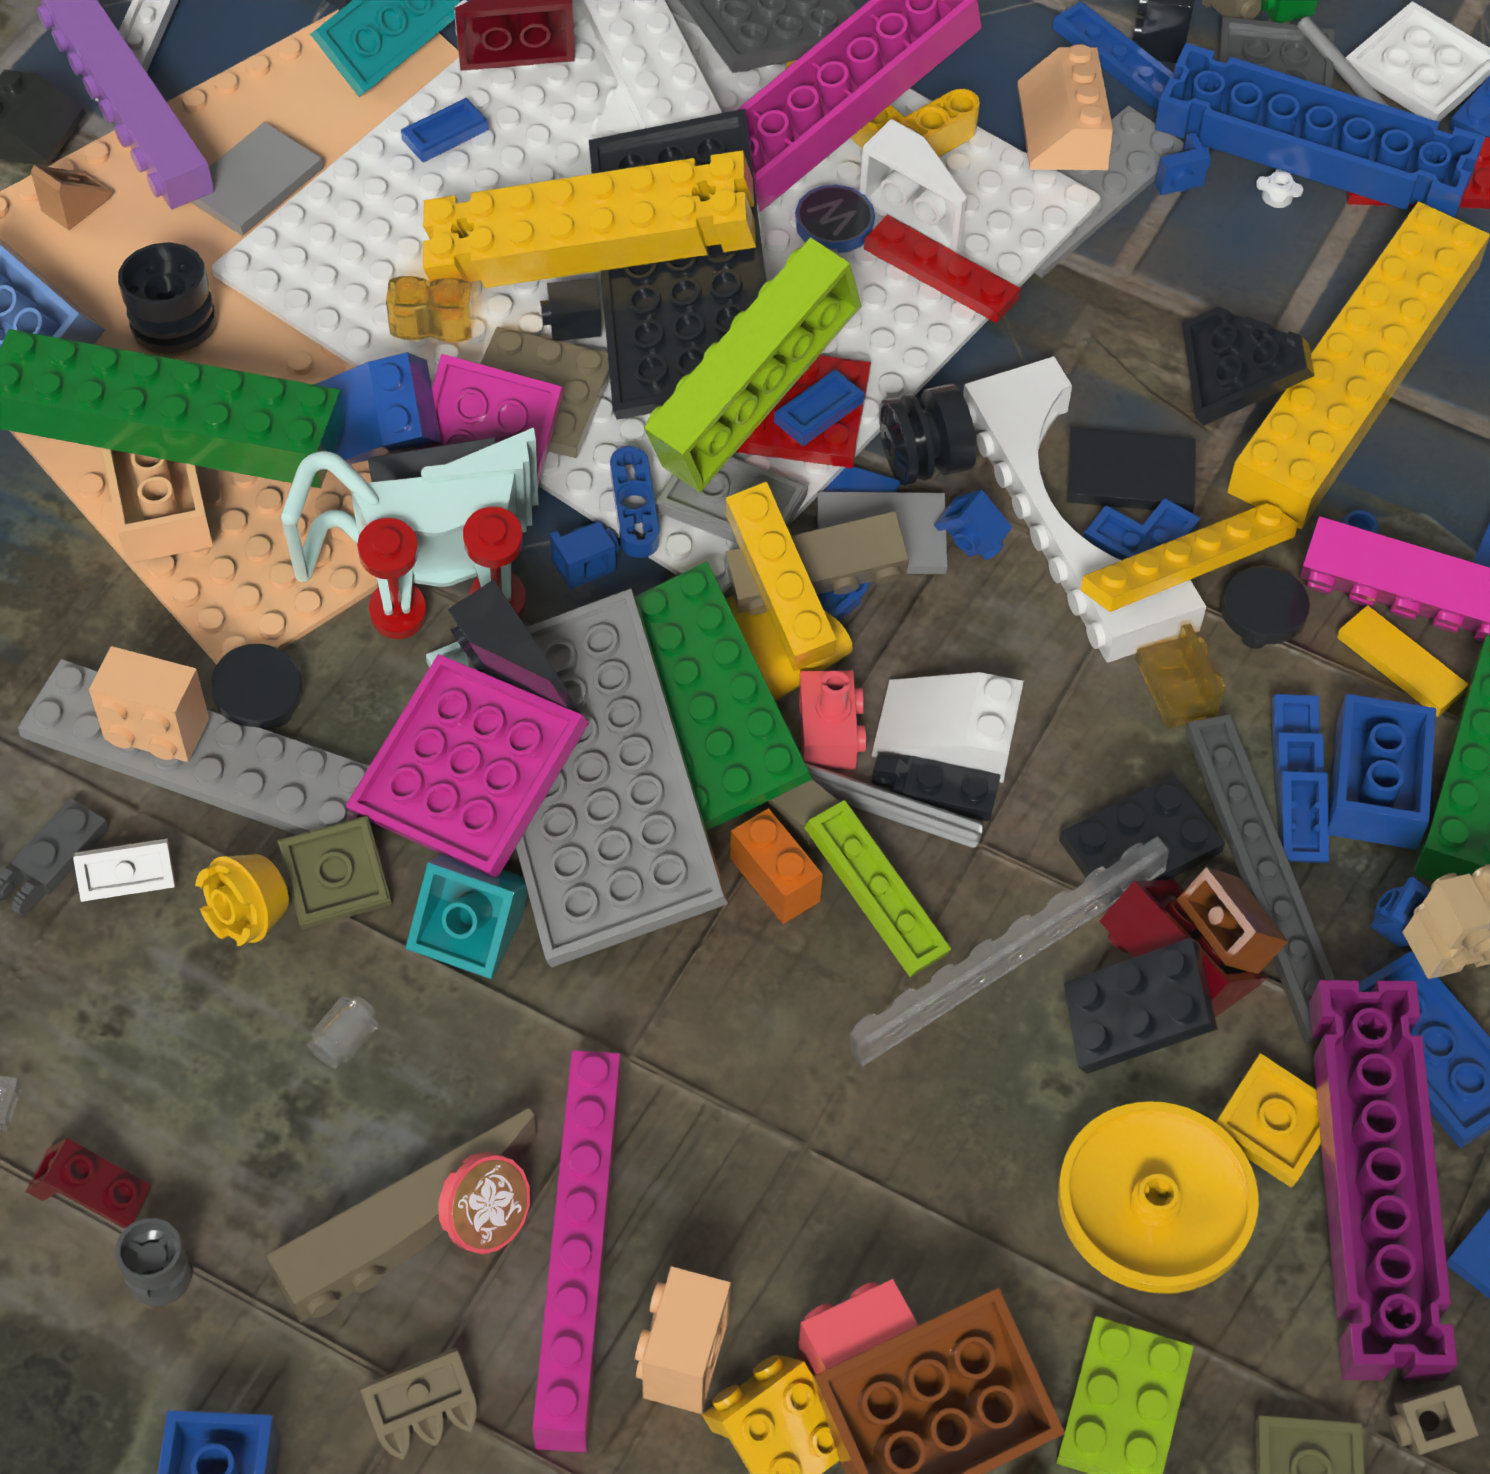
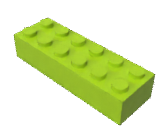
[644,238,862,493]

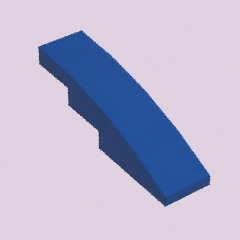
[1271,694,1329,863]

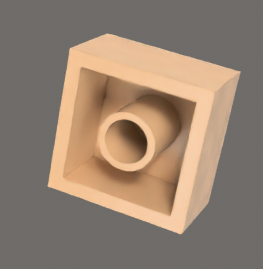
[89,646,209,762]
[635,1266,731,1414]

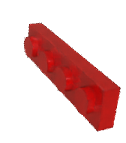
[864,215,1021,324]

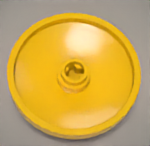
[1058,1101,1259,1294]

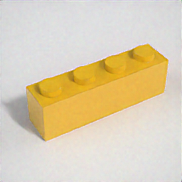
[725,481,837,671]

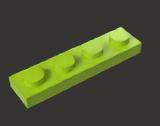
[804,800,951,978]

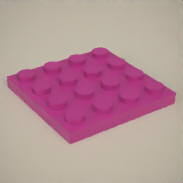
[345,654,589,877]

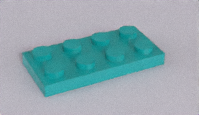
[310,0,461,97]

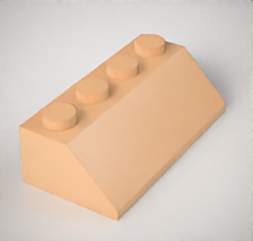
[1017,44,1113,170]

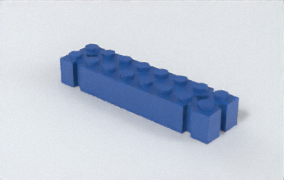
[1155,43,1486,218]

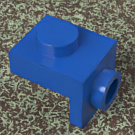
[1155,132,1211,195]

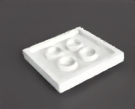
[1346,1,1490,122]

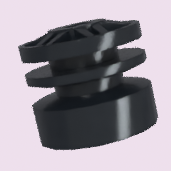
[118,242,216,354]
[879,383,977,486]

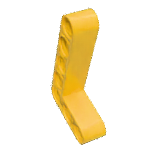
[785,60,980,157]

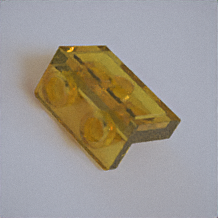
[1135,624,1225,729]

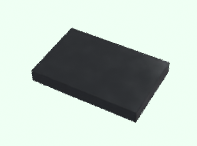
[1067,428,1196,513]

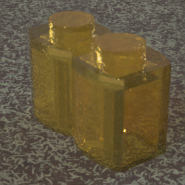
[386,276,475,342]

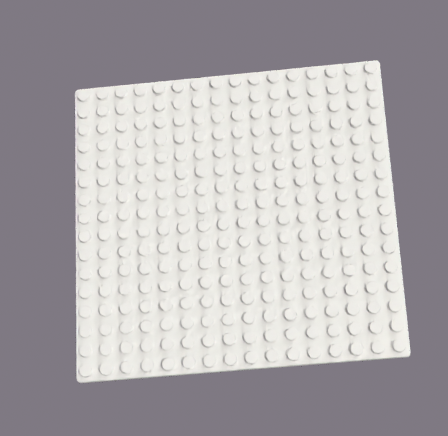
[212,0,1100,593]

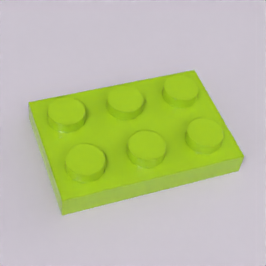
[1056,1316,1194,1474]

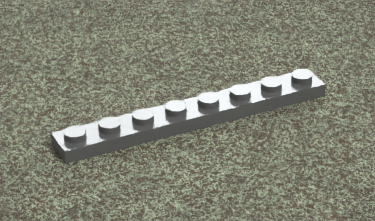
[1186,714,1335,1043]

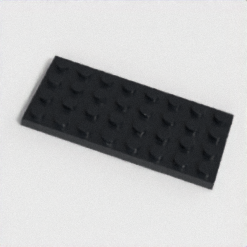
[589,109,768,420]

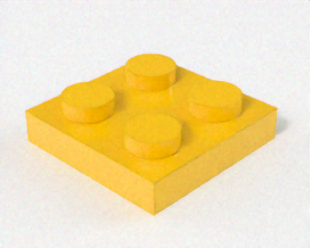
[1215,1053,1321,1188]

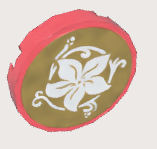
[438,1152,530,1254]

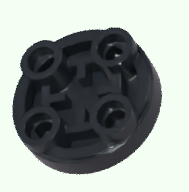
[1220,566,1310,649]
[211,644,302,729]

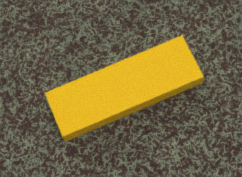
[1337,605,1469,717]

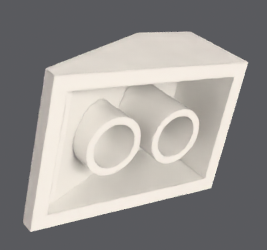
[859,119,967,254]
[872,672,1024,783]

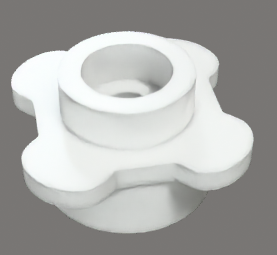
[1256,169,1303,208]

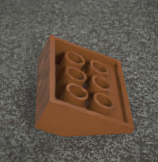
[812,1287,1065,1474]

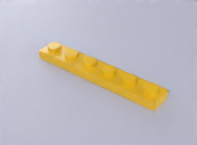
[1080,503,1298,612]

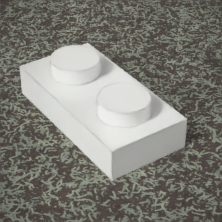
[73,838,175,902]

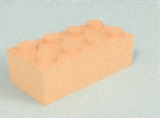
[101,448,213,564]

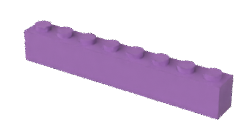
[36,0,215,210]

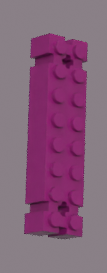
[1309,980,1457,1381]

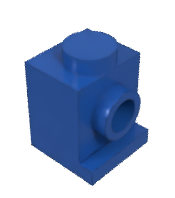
[934,490,1013,560]
[549,521,619,590]
[1370,877,1431,948]

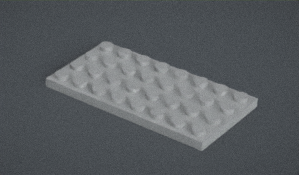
[466,589,728,968]

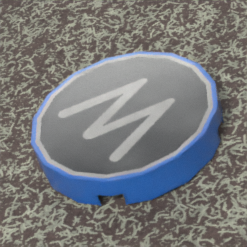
[795,185,875,253]

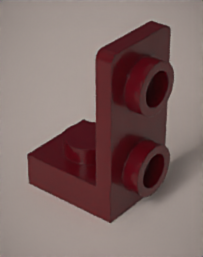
[25,1138,150,1229]

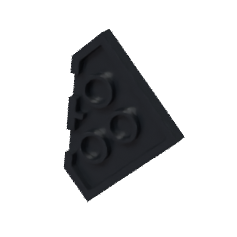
[1182,307,1315,426]

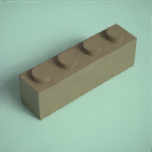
[725,511,909,615]

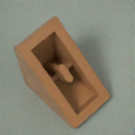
[31,165,113,230]

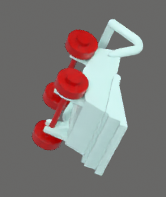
[281,428,538,639]

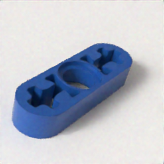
[610,446,660,558]

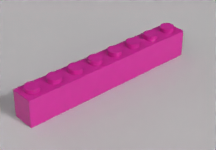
[533,1050,621,1453]

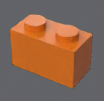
[730,808,823,924]

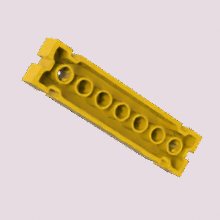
[423,150,756,295]

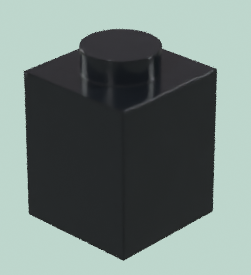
[540,278,602,341]

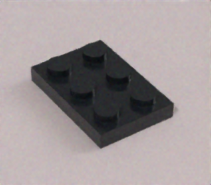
[1059,775,1225,909]
[1064,937,1217,1074]

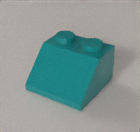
[405,854,528,979]

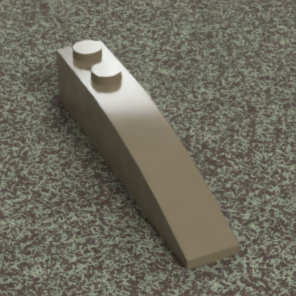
[266,1108,536,1323]

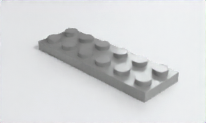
[1034,105,1185,278]

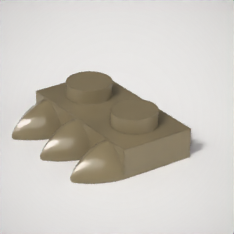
[359,1348,477,1460]

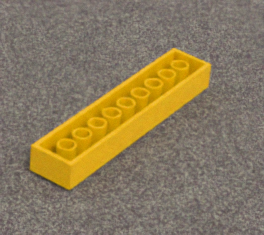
[1227,201,1490,530]

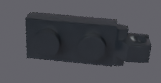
[872,755,1000,822]

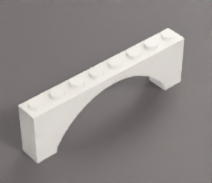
[963,356,1207,663]

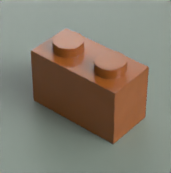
[1177,867,1289,974]

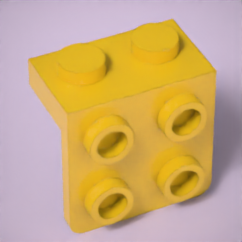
[701,1355,840,1474]

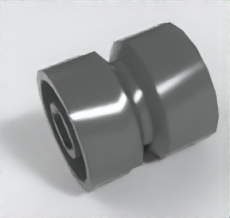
[115,1218,192,1306]

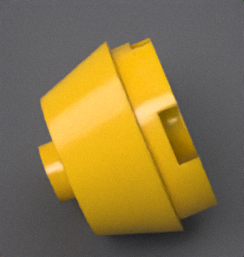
[196,854,289,946]

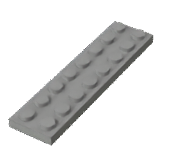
[18,659,369,835]

